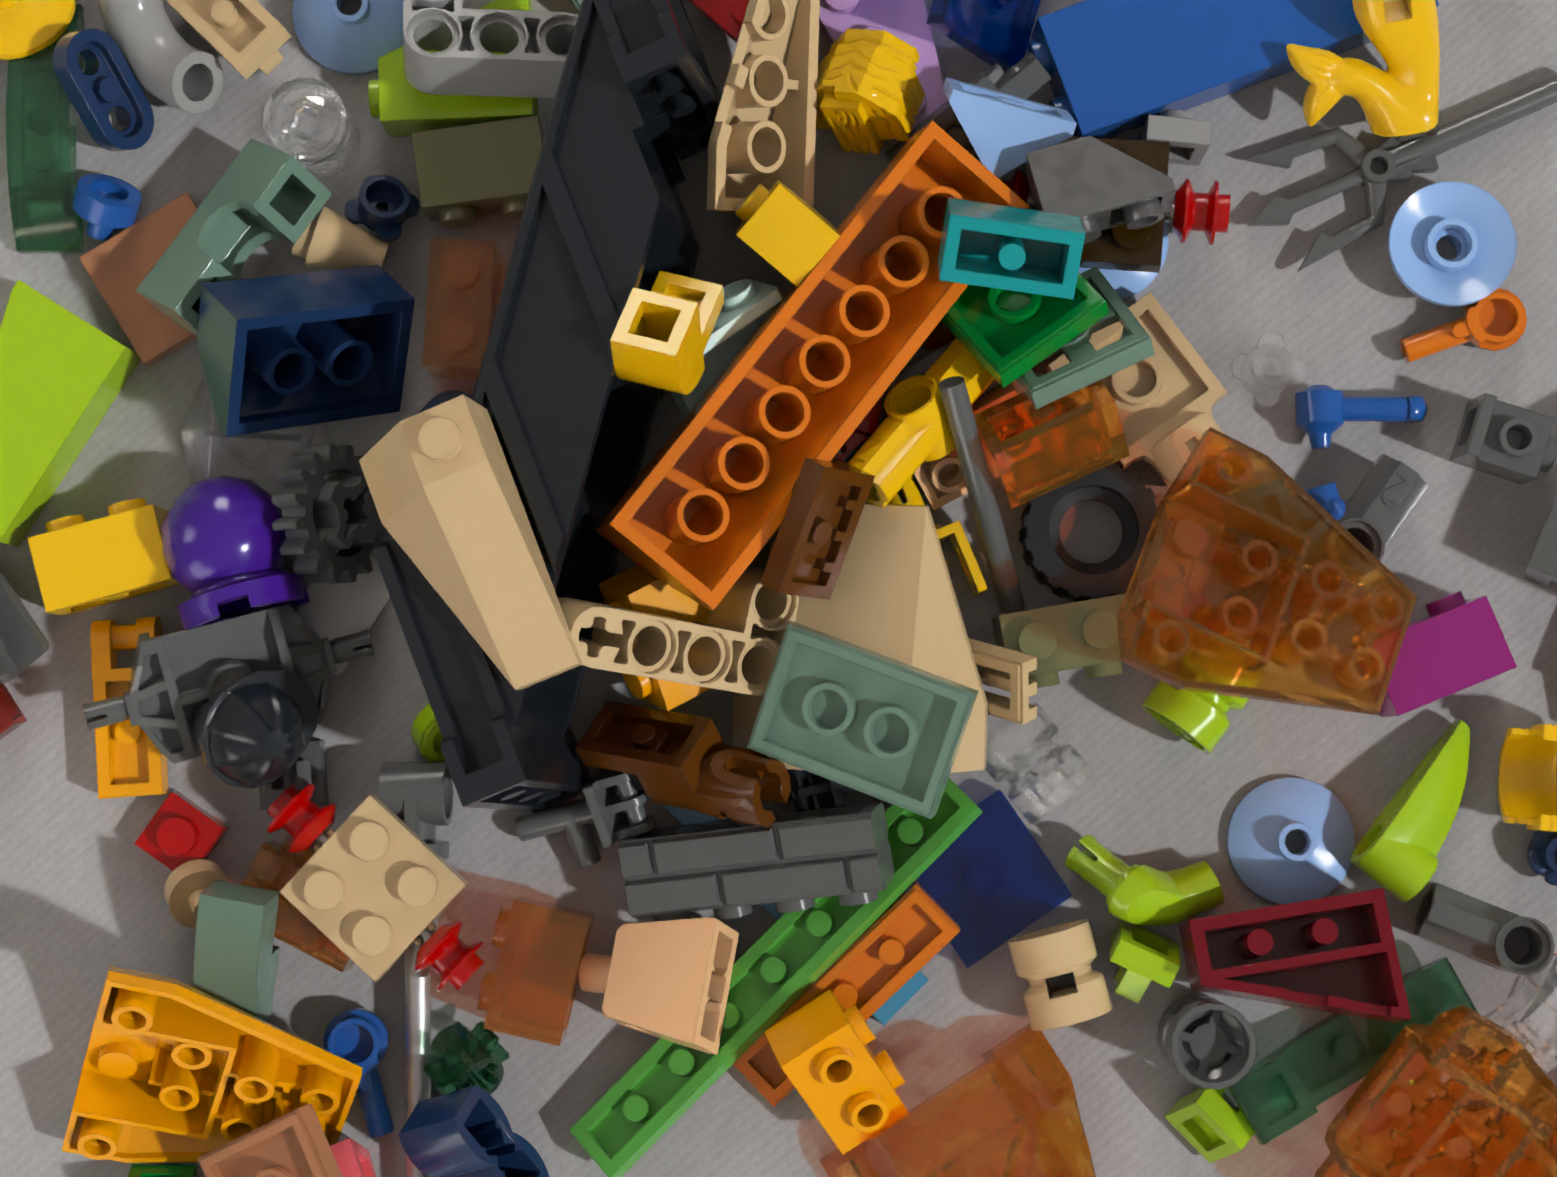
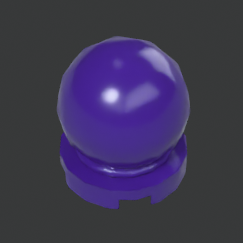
[161,475,310,630]

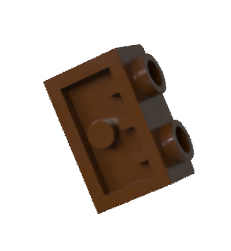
[760,457,875,600]

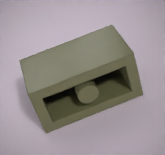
[412,115,544,228]

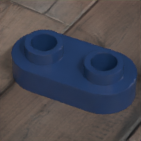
[53,29,154,151]

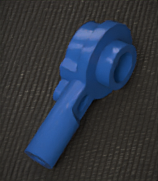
[323,1008,395,1138]

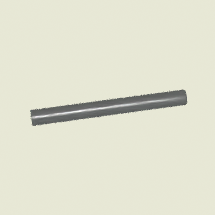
[939,376,1025,614]

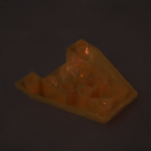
[1117,427,1418,715]

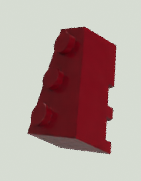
[1178,888,1411,1023]

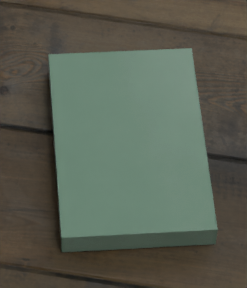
[747,622,979,819]

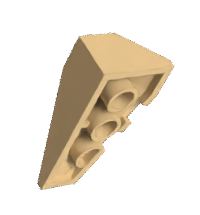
[707,0,820,214]
[359,394,583,691]

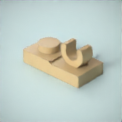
[165,0,292,80]

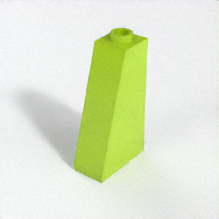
[0,279,141,547]

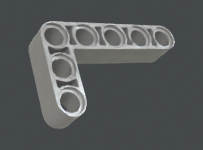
[403,0,578,98]

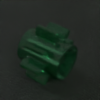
[423,1021,509,1095]

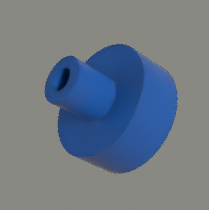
[72,174,142,240]

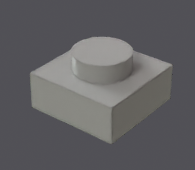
[1138,110,1212,166]

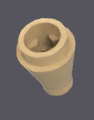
[291,206,391,270]

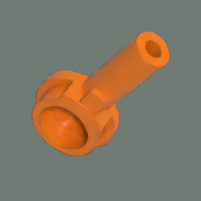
[1399,288,1527,363]

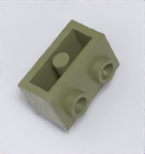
[992,593,1138,688]

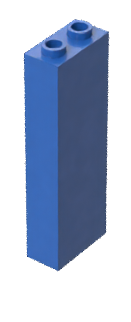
[1027,0,1439,139]

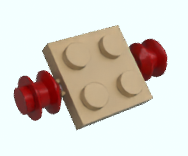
[267,783,484,992]

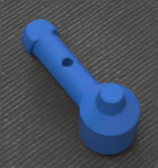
[1295,385,1428,449]

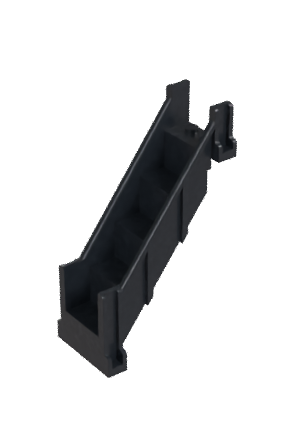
[373,0,722,812]

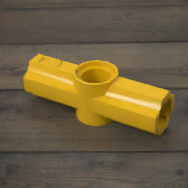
[848,338,994,508]

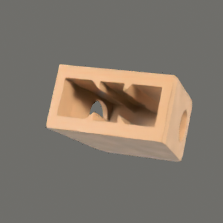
[578,917,739,1055]

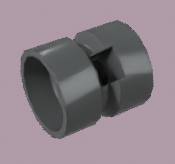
[1157,994,1256,1089]

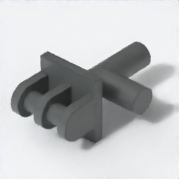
[515,768,657,868]

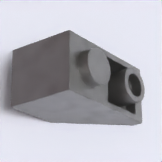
[1026,136,1176,244]

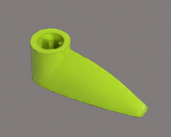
[1350,719,1470,903]

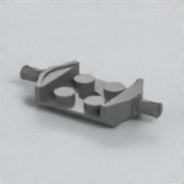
[82,602,374,764]

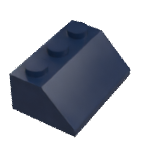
[197,265,415,437]

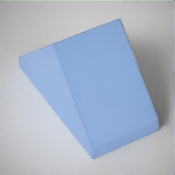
[942,77,1077,178]

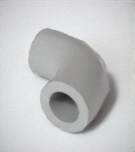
[96,0,224,114]

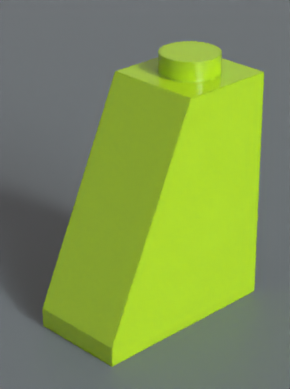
[368,0,539,137]

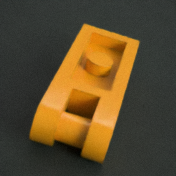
[90,616,169,799]

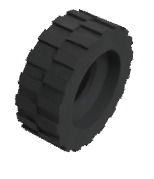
[1019,459,1165,602]

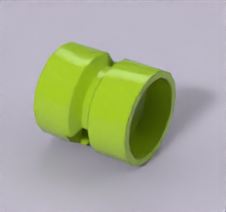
[1141,632,1263,754]

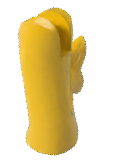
[1286,0,1440,137]

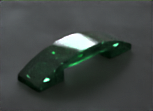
[6,4,84,254]
[1228,957,1479,1145]

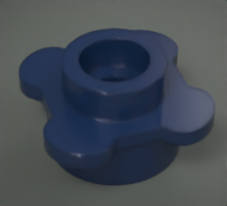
[344,175,420,242]

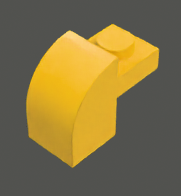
[610,271,724,395]

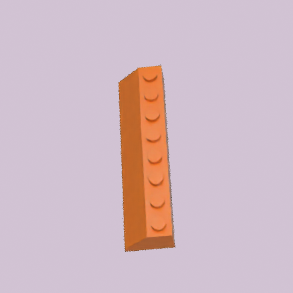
[596,120,1030,611]

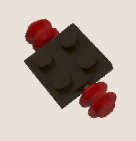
[1001,137,1230,273]

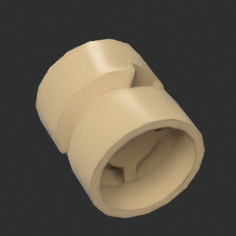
[1007,919,1113,1031]

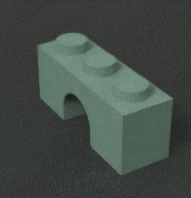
[136,138,332,335]

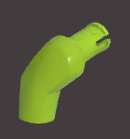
[1065,834,1224,926]

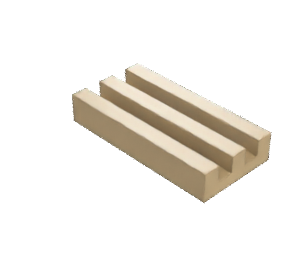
[968,638,1037,725]

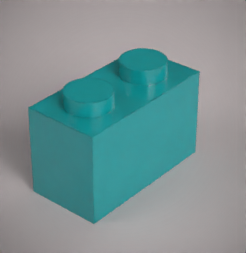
[937,198,1086,300]

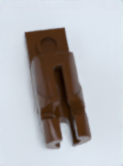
[575,701,791,828]

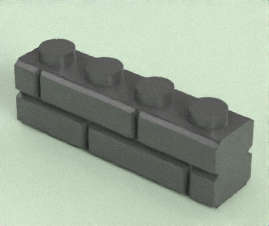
[618,802,894,922]

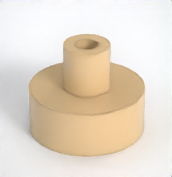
[164,859,230,929]

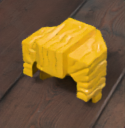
[816,28,925,155]
[1497,724,1557,832]

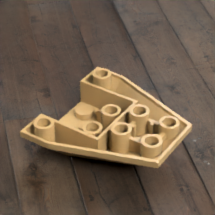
[733,503,988,773]

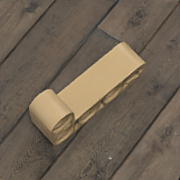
[558,566,799,696]

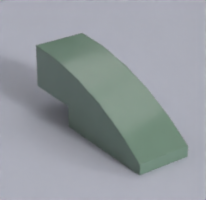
[193,880,280,1023]

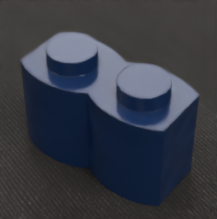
[399,1085,549,1177]

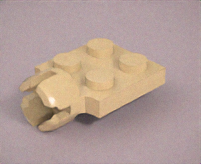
[1047,292,1234,494]

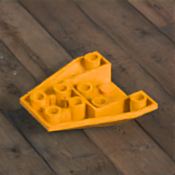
[61,965,363,1163]

